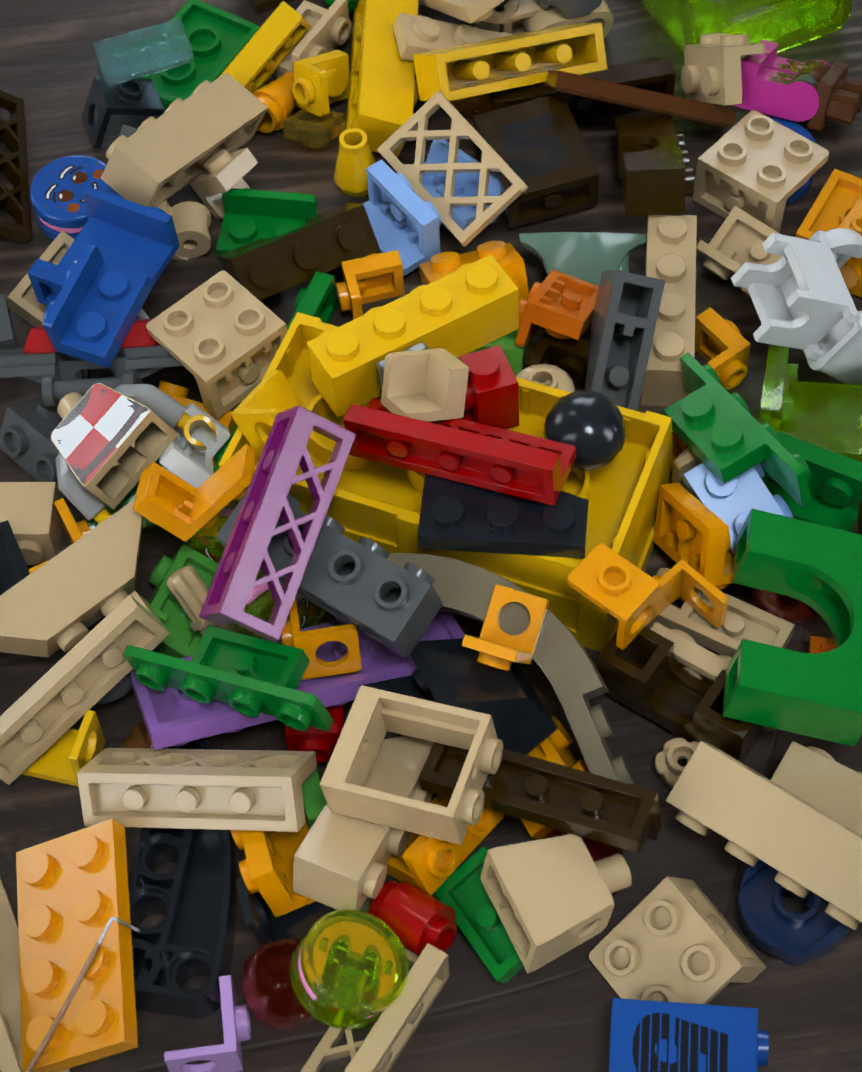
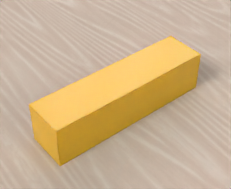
[218,1,312,93]

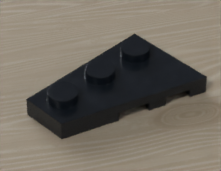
[418,474,589,559]

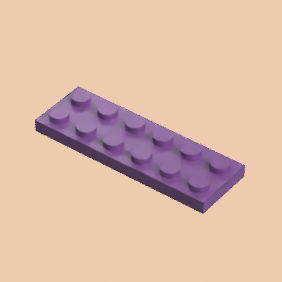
[130,611,464,750]

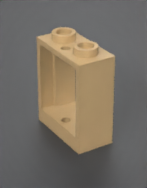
[320,685,503,845]

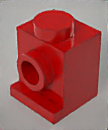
[459,345,519,429]

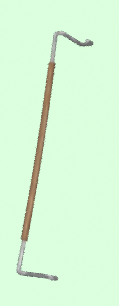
[25,916,141,1072]

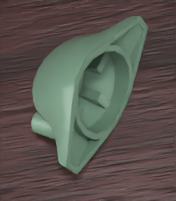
[519,232,647,286]

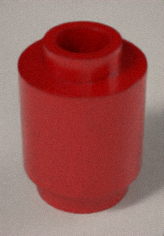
[369,880,457,957]

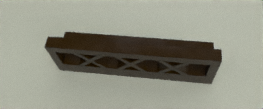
[485,57,676,122]
[0,90,32,244]
[418,742,661,853]

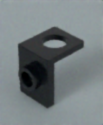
[81,77,164,148]
[236,877,343,959]

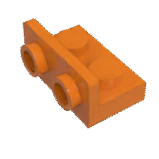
[515,269,599,348]

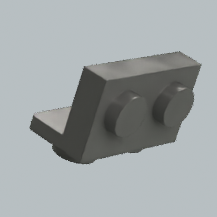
[0,396,66,499]

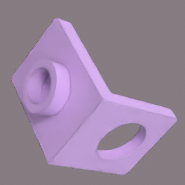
[164,975,251,1072]

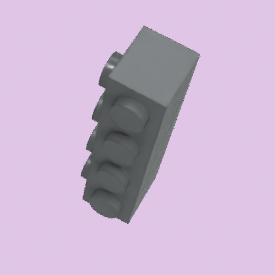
[215,491,444,659]

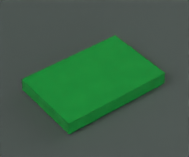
[119,0,261,112]

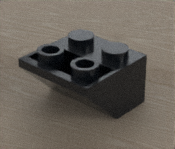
[410,638,558,755]

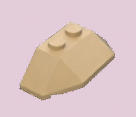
[0,499,143,657]

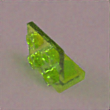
[760,344,862,462]

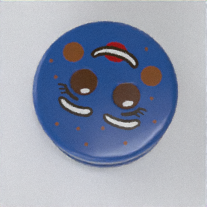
[30,155,118,240]

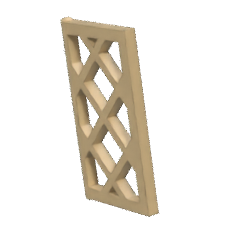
[377,91,528,247]

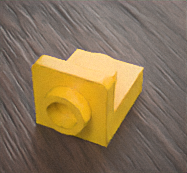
[292,49,349,117]

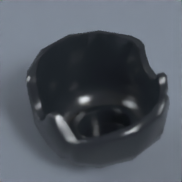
[543,390,625,472]

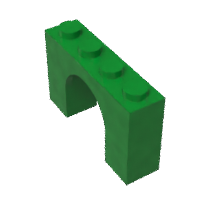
[723,508,862,747]

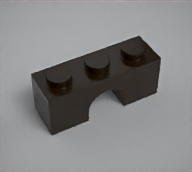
[615,116,694,216]
[218,203,380,300]
[597,627,766,763]

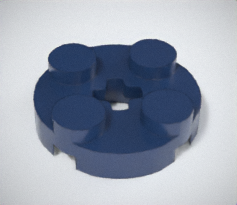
[736,859,850,966]

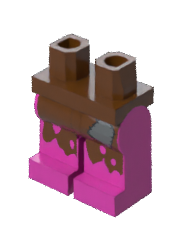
[731,39,862,131]

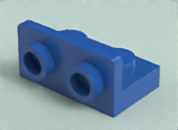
[43,244,153,368]

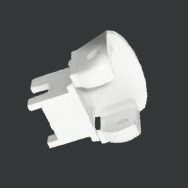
[731,228,862,390]

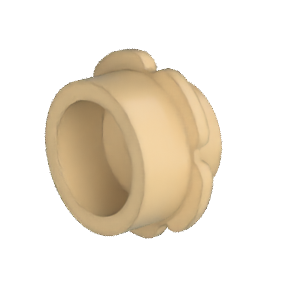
[655,738,699,789]

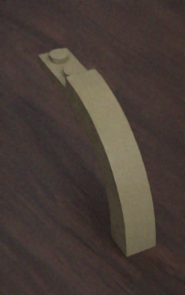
[334,553,635,785]

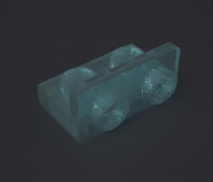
[92,18,194,86]

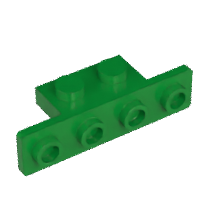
[663,353,812,507]
[122,625,334,731]

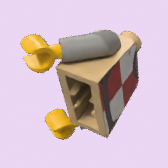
[51,383,217,525]

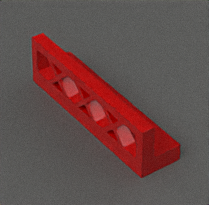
[343,398,577,506]

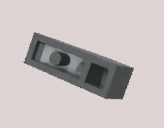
[585,270,665,411]

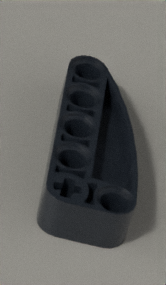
[128,738,237,1019]

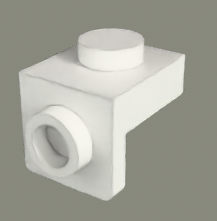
[159,403,230,489]

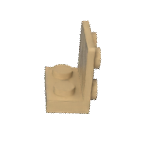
[692,110,829,233]
[146,271,288,419]
[589,876,767,1005]

